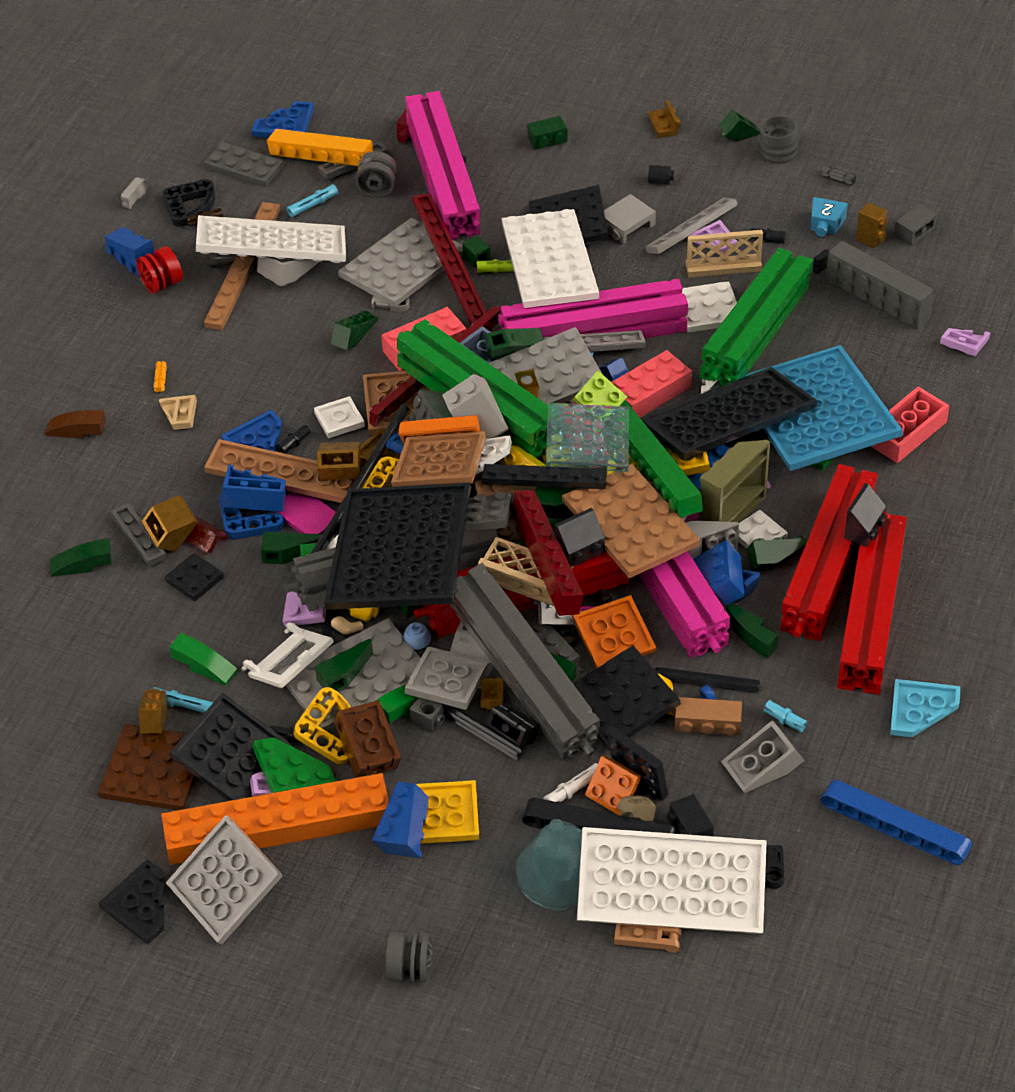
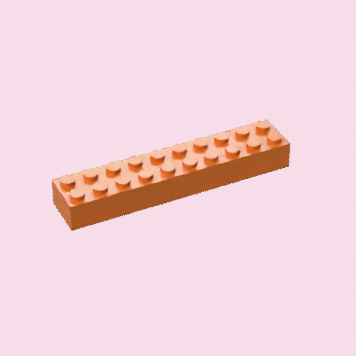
[161,773,389,865]

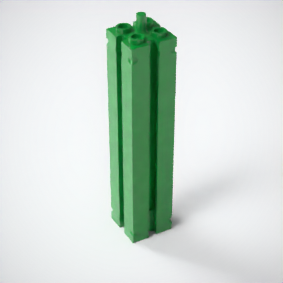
[699,248,813,386]
[397,319,559,458]

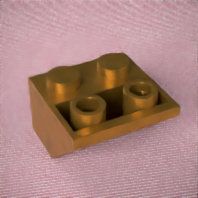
[317,442,361,481]
[142,495,198,552]

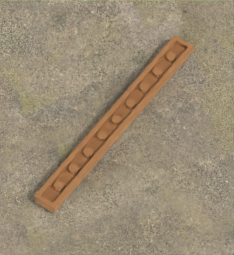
[204,202,280,331]

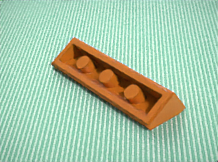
[398,415,481,445]

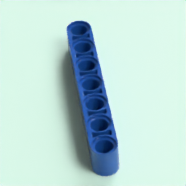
[821,780,972,865]

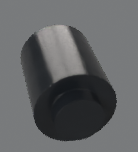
[648,165,674,184]

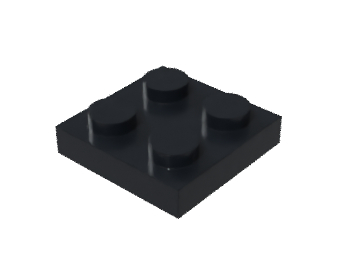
[165,553,224,602]

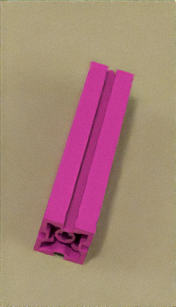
[405,91,480,240]
[492,279,688,338]
[638,551,730,658]

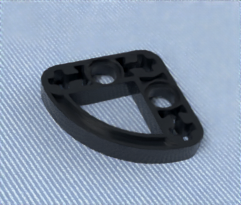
[163,179,215,227]

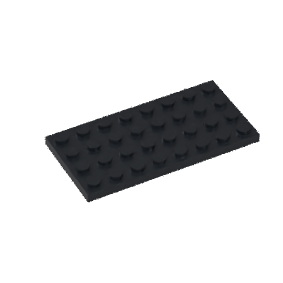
[640,367,817,460]

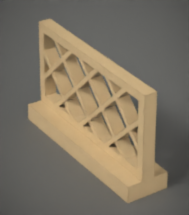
[686,230,763,278]
[478,537,573,606]

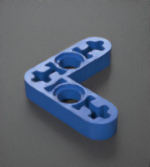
[219,493,284,540]

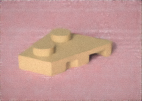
[159,395,197,430]

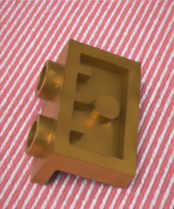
[648,100,681,138]

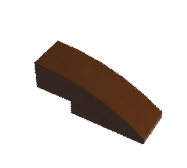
[45,410,106,439]

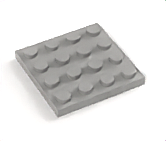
[166,815,283,944]

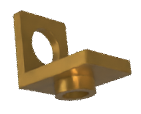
[515,369,540,398]

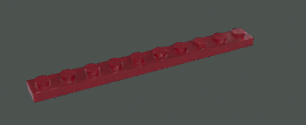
[412,193,492,330]
[369,305,501,427]

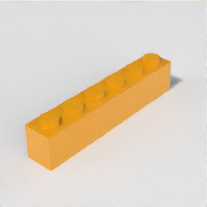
[267,129,373,166]

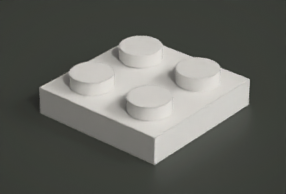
[314,396,365,439]
[738,510,788,549]

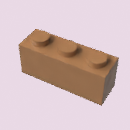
[675,697,742,736]

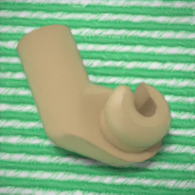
[331,617,363,634]

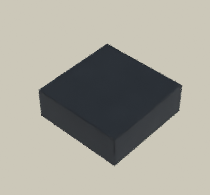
[813,249,829,274]

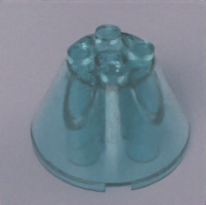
[515,819,582,910]

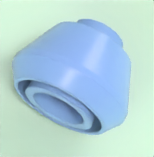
[403,623,431,650]

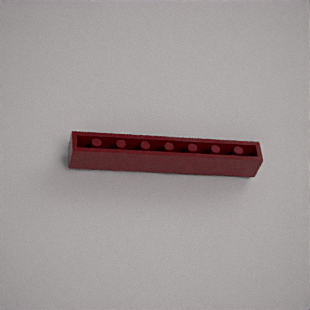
[511,490,583,616]

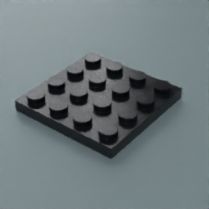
[529,185,609,243]
[573,645,681,751]
[169,692,292,801]

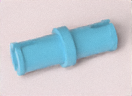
[763,700,808,733]

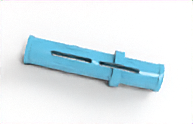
[287,184,338,217]
[153,687,213,713]

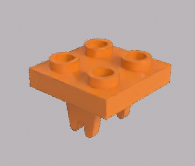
[585,755,642,816]

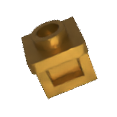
[481,678,503,710]

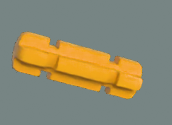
[153,361,167,393]

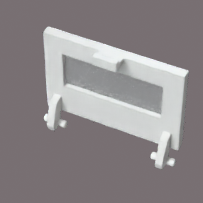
[241,622,334,688]

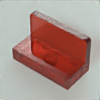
[186,517,229,553]

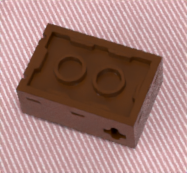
[334,700,401,778]

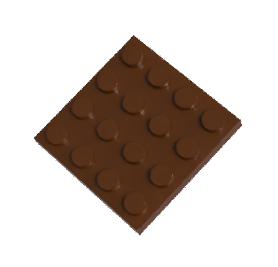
[98,724,196,811]

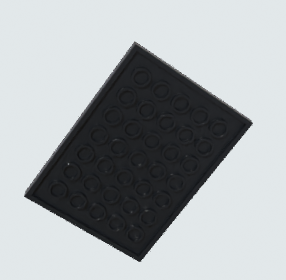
[324,482,471,610]

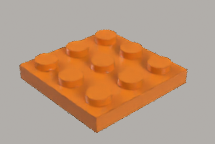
[572,595,656,669]

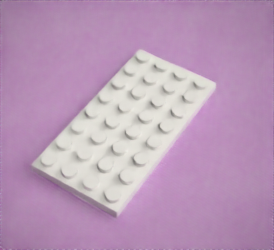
[502,209,599,308]
[196,216,346,263]
[577,827,767,934]

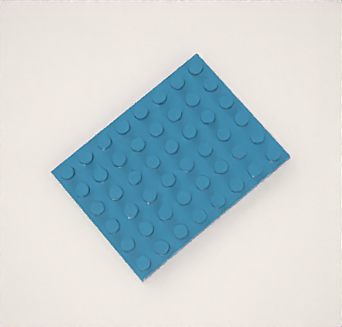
[745,345,903,471]

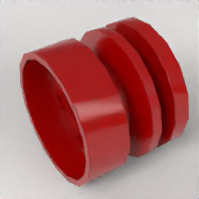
[136,246,183,294]

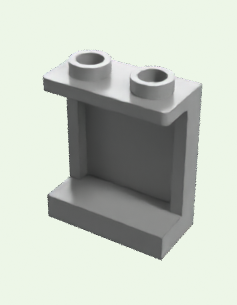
[604,194,656,244]

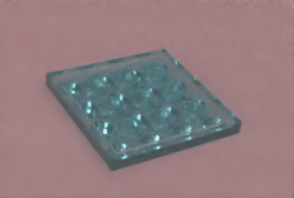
[546,403,629,472]

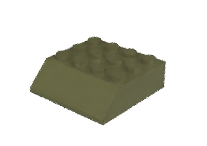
[698,440,770,523]

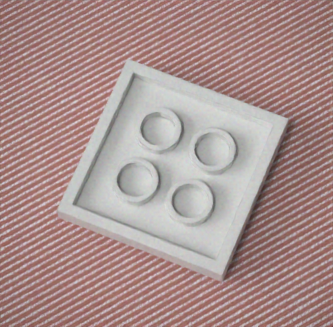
[682,281,737,333]

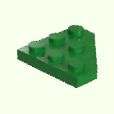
[252,738,336,793]

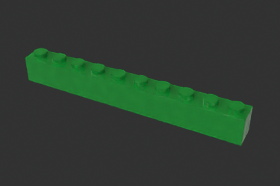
[604,400,703,518]

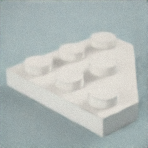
[475,436,512,475]

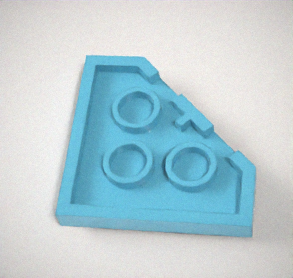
[890,679,960,737]

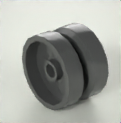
[355,151,397,198]

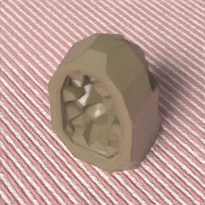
[617,796,656,822]

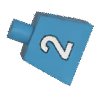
[811,197,848,237]

